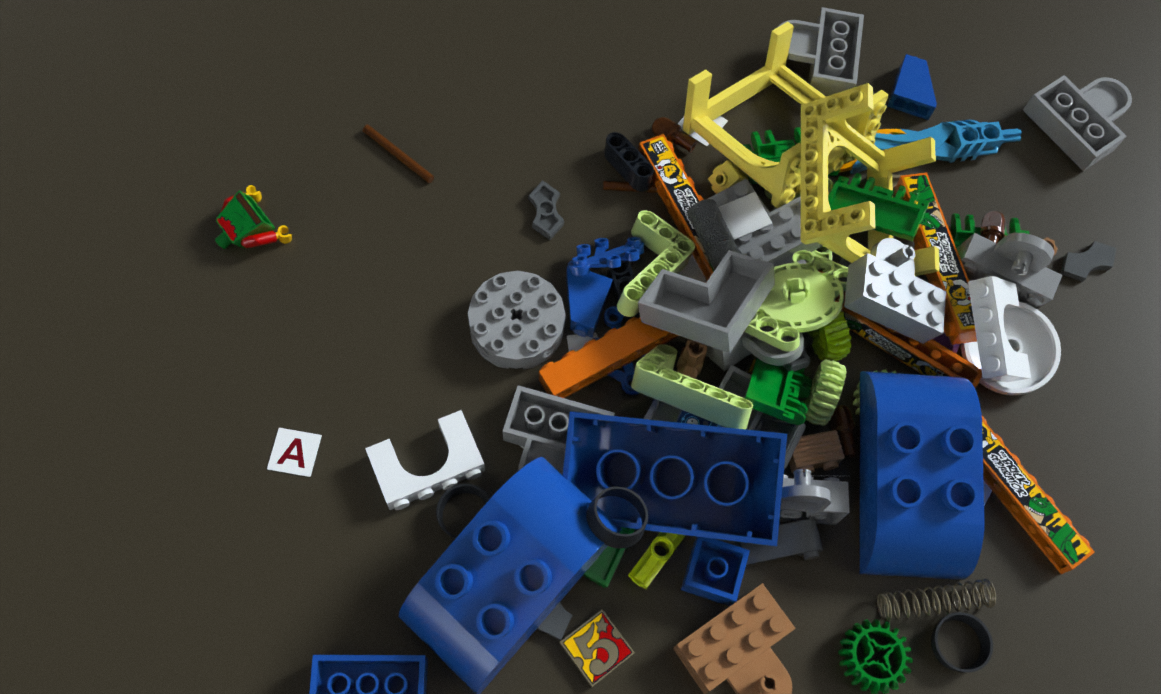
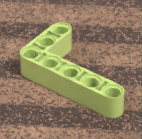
[617,210,695,317]
[631,344,753,430]

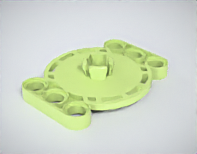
[744,250,848,352]

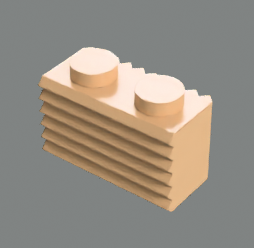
[789,430,845,473]

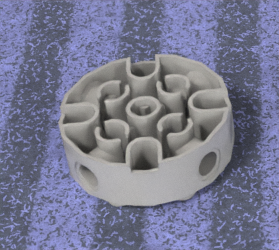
[468,271,566,369]

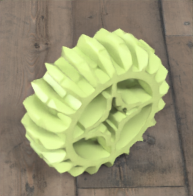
[805,359,847,426]

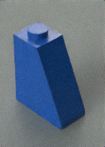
[887,54,937,120]
[566,266,613,338]

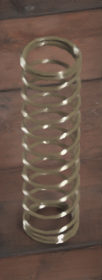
[877,579,996,622]

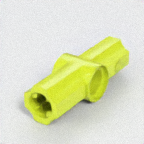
[628,532,686,589]

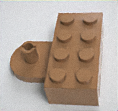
[673,583,796,694]

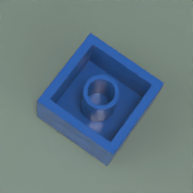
[681,537,750,606]

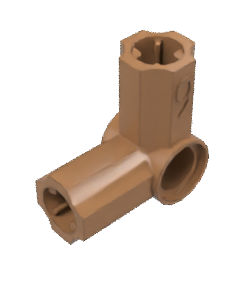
[676,340,707,379]

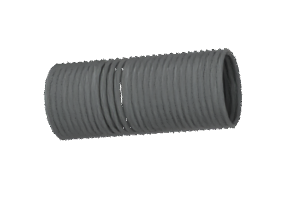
[687,199,740,271]

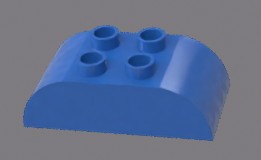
[860,371,985,580]
[563,411,787,546]
[399,457,622,694]

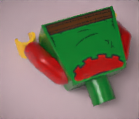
[215,185,292,249]

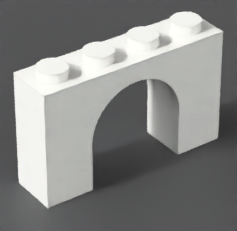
[968,276,1031,382]
[365,410,485,510]

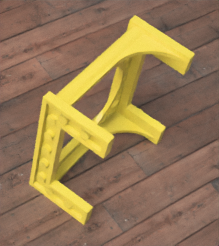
[683,22,888,208]
[801,83,939,276]

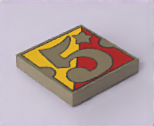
[559,610,635,687]

